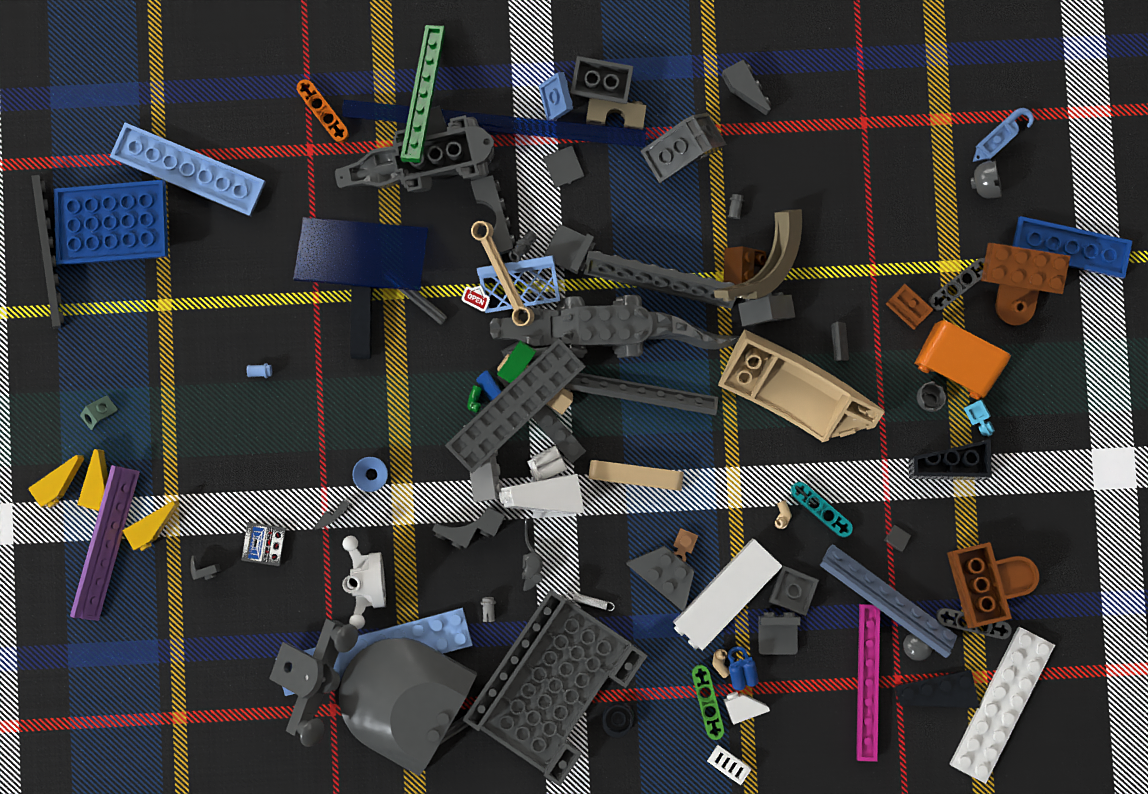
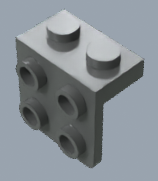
[544,225,596,274]
[758,612,800,654]

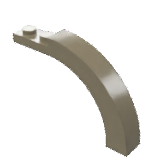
[714,209,802,301]

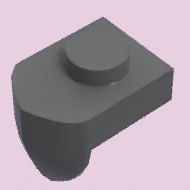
[191,556,221,580]

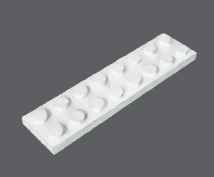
[950,627,1055,784]

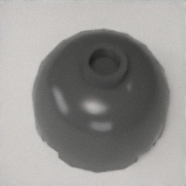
[970,159,1002,199]

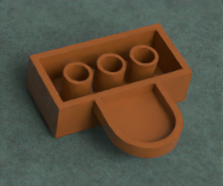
[981,243,1070,325]
[947,542,1039,628]

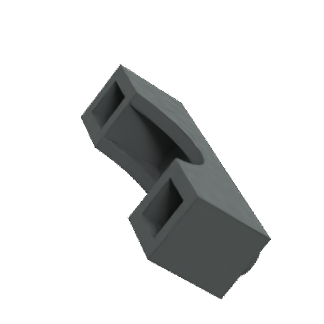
[471,175,516,255]

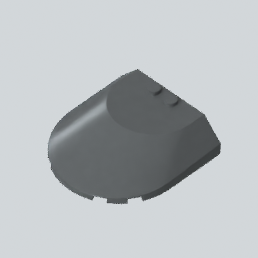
[339,638,477,776]

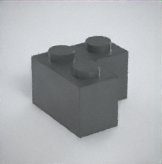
[738,292,795,326]

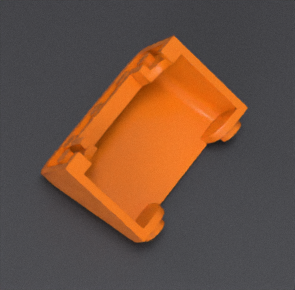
[914,320,1011,400]

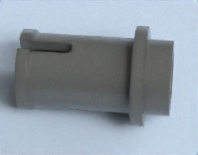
[728,194,745,219]

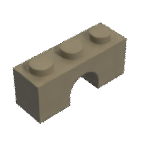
[586,98,646,132]

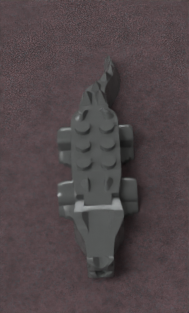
[490,295,739,359]

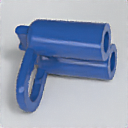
[728,646,759,691]

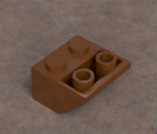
[723,246,767,285]

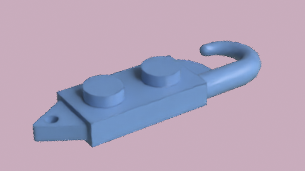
[973,108,1034,162]

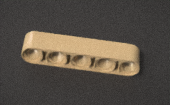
[588,460,684,491]

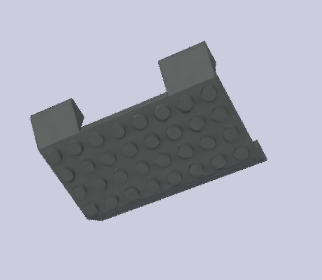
[463,589,648,787]

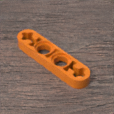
[297,79,349,143]

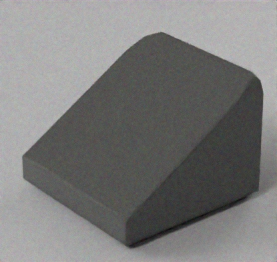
[884,525,911,552]

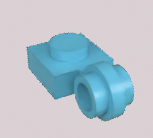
[964,399,995,436]

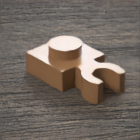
[673,528,698,562]

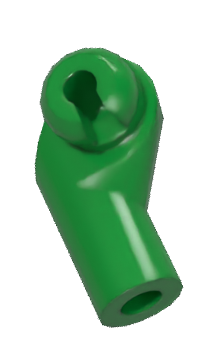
[467,385,482,413]

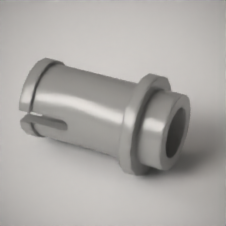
[481,597,496,622]

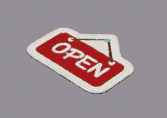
[462,286,490,311]

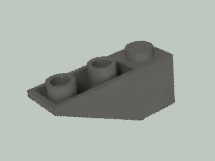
[721,60,771,115]

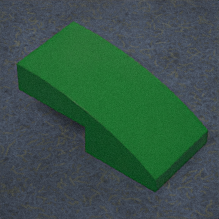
[497,340,536,383]

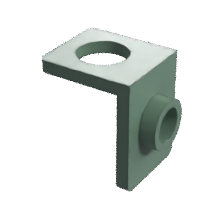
[80,396,118,430]

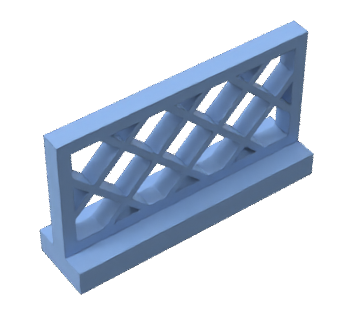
[477,255,561,313]

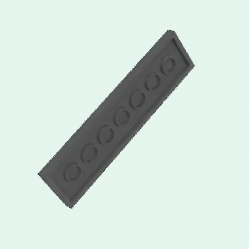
[584,251,737,309]

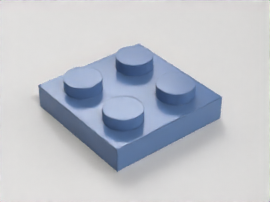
[538,72,573,122]

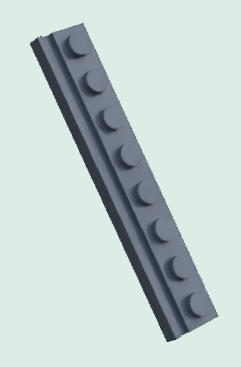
[820,544,957,658]

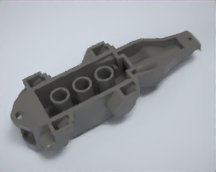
[335,115,494,192]

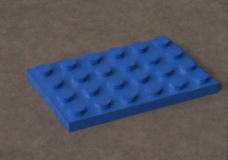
[54,180,168,265]

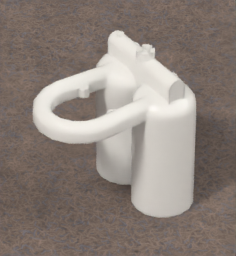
[527,445,567,481]

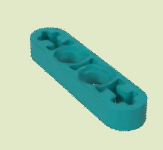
[790,482,853,537]

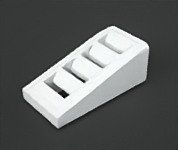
[707,745,751,785]

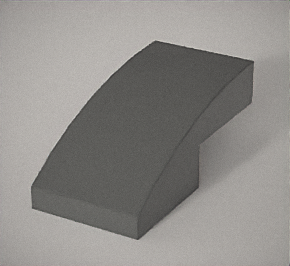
[315,500,352,529]

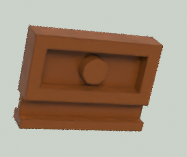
[885,284,933,330]

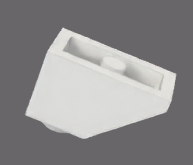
[723,692,770,724]

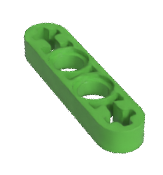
[692,664,724,740]

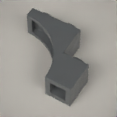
[432,507,506,549]

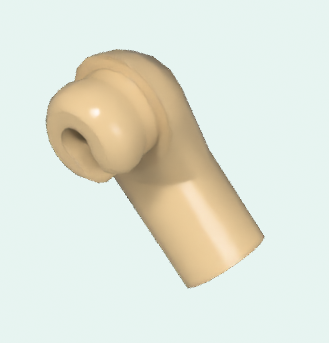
[775,500,792,529]
[712,649,730,678]

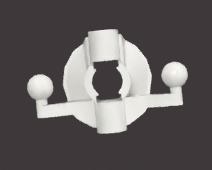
[342,536,386,630]

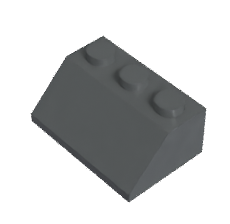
[570,56,633,104]

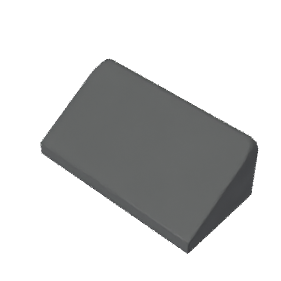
[831,322,849,362]

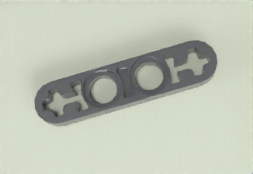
[928,258,985,311]
[936,608,1011,639]

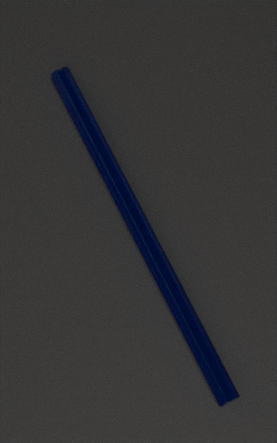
[342,99,646,147]

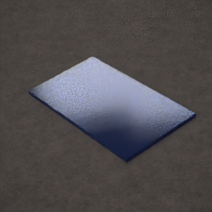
[293,217,428,291]

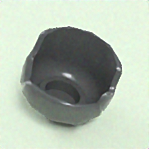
[916,381,946,412]
[903,633,933,661]

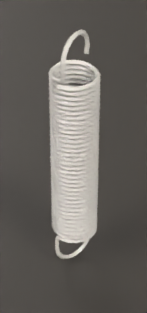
[566,591,615,611]

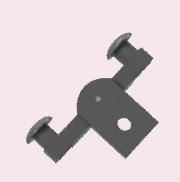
[269,619,358,747]

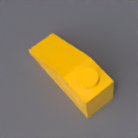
[77,449,108,511]
[28,455,84,508]
[122,501,180,551]

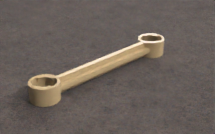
[471,221,534,326]

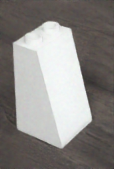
[499,474,585,514]

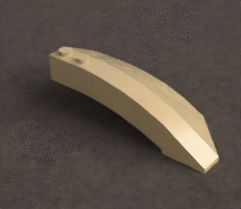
[718,330,885,442]

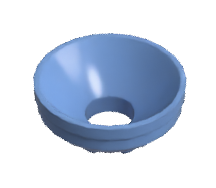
[352,457,388,492]

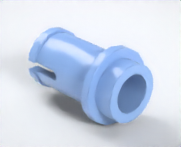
[247,363,272,378]

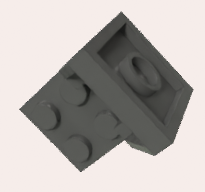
[641,113,727,183]

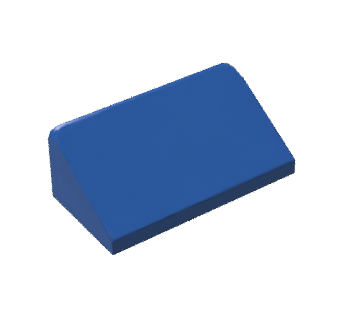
[476,371,502,402]

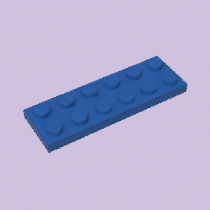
[1013,216,1132,279]

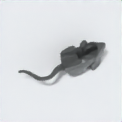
[522,519,543,591]

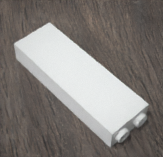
[673,539,782,651]

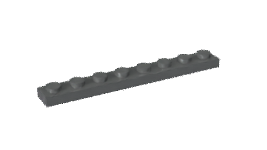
[31,175,64,329]
[564,373,718,415]

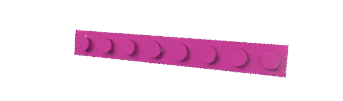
[856,604,880,761]

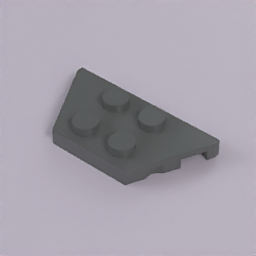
[626,545,694,612]

